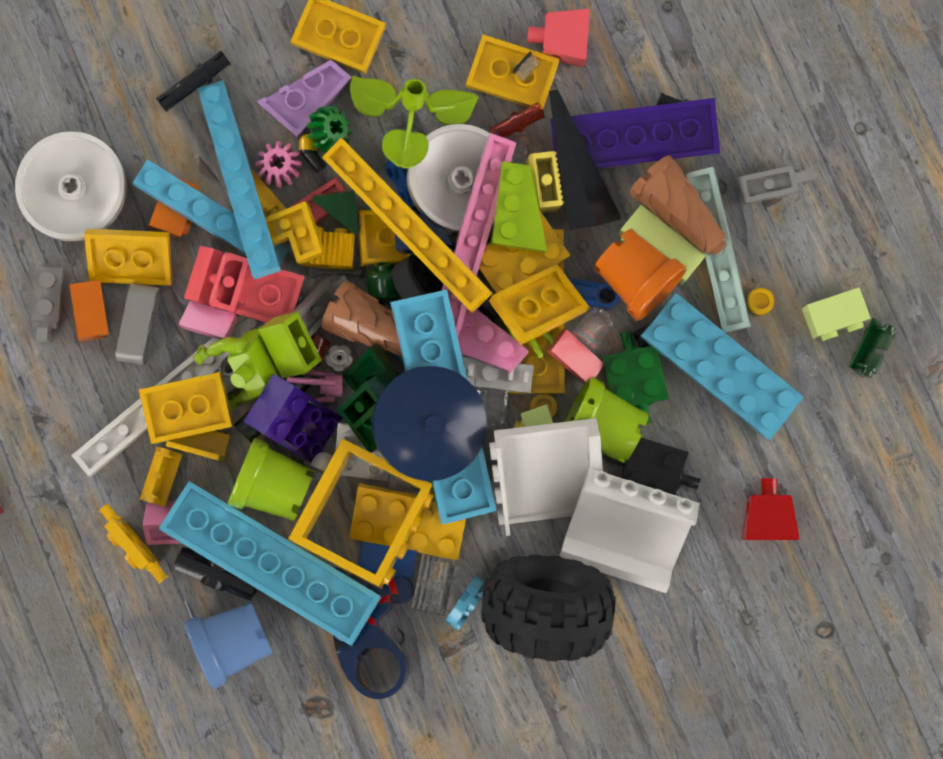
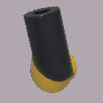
[299,133,326,173]

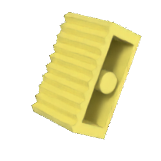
[526,151,564,213]

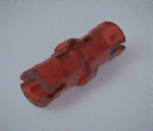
[490,102,546,138]

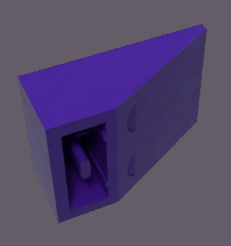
[243,374,342,462]

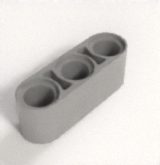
[116,283,161,366]

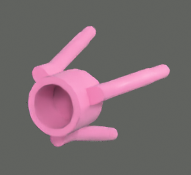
[286,369,342,403]

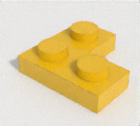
[265,201,325,264]

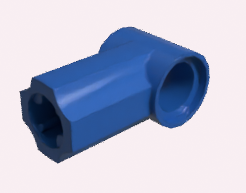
[568,277,620,311]

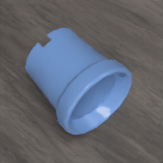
[184,602,273,689]

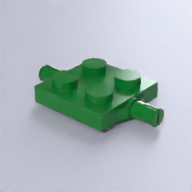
[603,331,669,425]

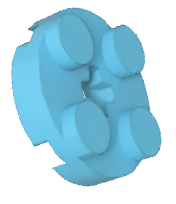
[445,575,485,631]

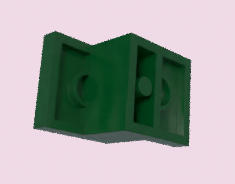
[337,344,399,453]

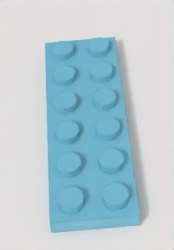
[640,293,804,440]

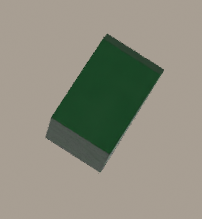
[310,190,359,234]

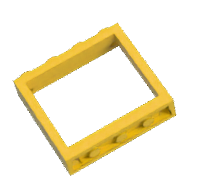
[288,438,435,589]

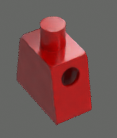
[741,478,799,540]

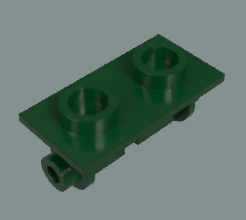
[849,318,896,378]

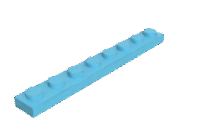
[197,80,281,280]

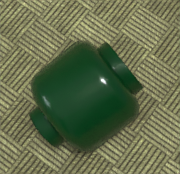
[366,262,400,304]

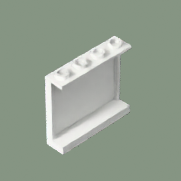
[489,418,603,536]

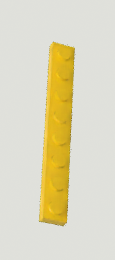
[322,138,492,313]

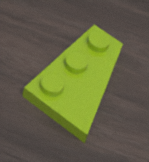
[491,161,547,253]

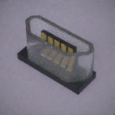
[513,51,541,81]

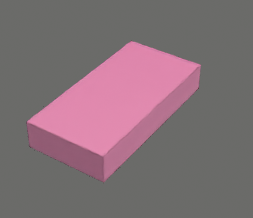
[178,301,239,340]

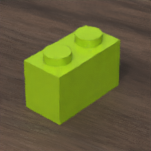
[258,311,322,379]

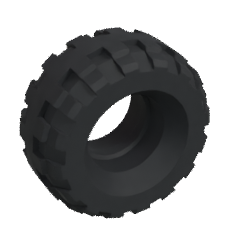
[481,555,616,662]

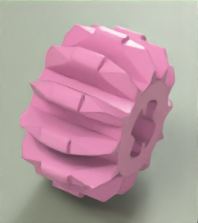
[255,141,302,188]

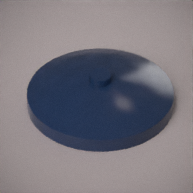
[372,366,487,481]

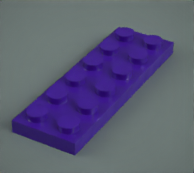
[550,98,720,174]

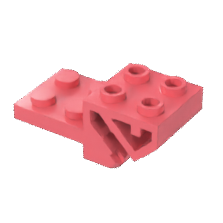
[184,246,305,323]

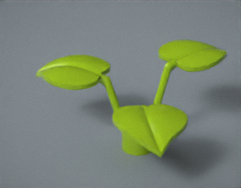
[350,76,478,168]

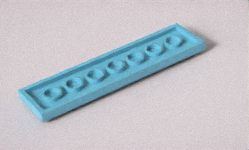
[390,290,497,525]
[159,481,381,646]

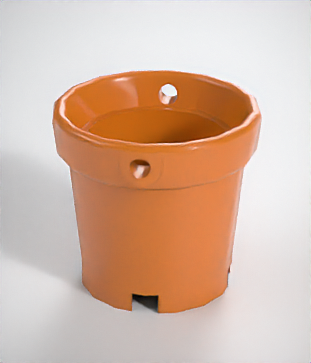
[594,229,687,321]

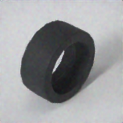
[392,254,443,299]

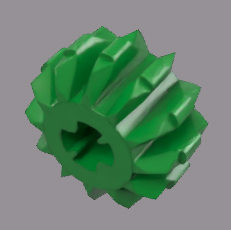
[305,106,353,152]

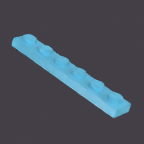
[132,159,290,265]

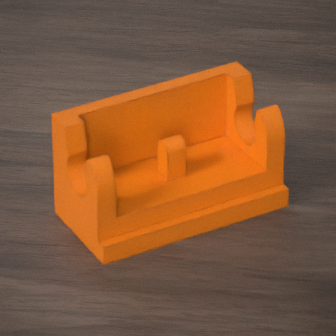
[69,280,109,342]

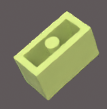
[802,287,871,341]

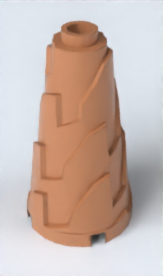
[629,155,727,256]
[322,281,403,358]

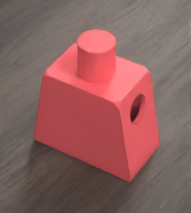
[527,9,590,67]

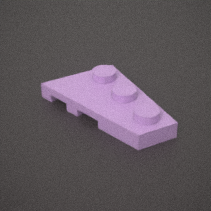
[257,60,351,139]

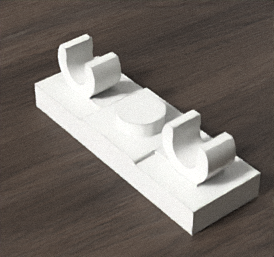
[462,357,534,394]

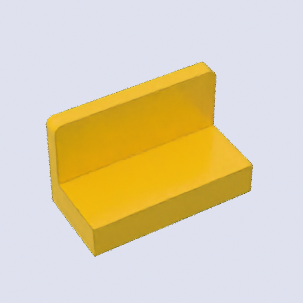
[166,431,232,462]

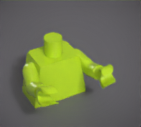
[193,326,281,411]

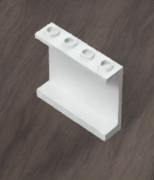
[560,468,700,593]

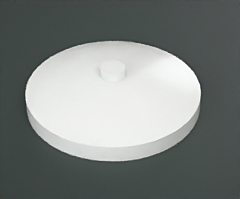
[407,124,513,233]
[15,131,127,241]

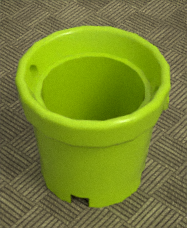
[565,376,649,463]
[228,438,315,521]

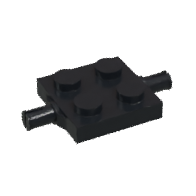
[607,437,700,495]

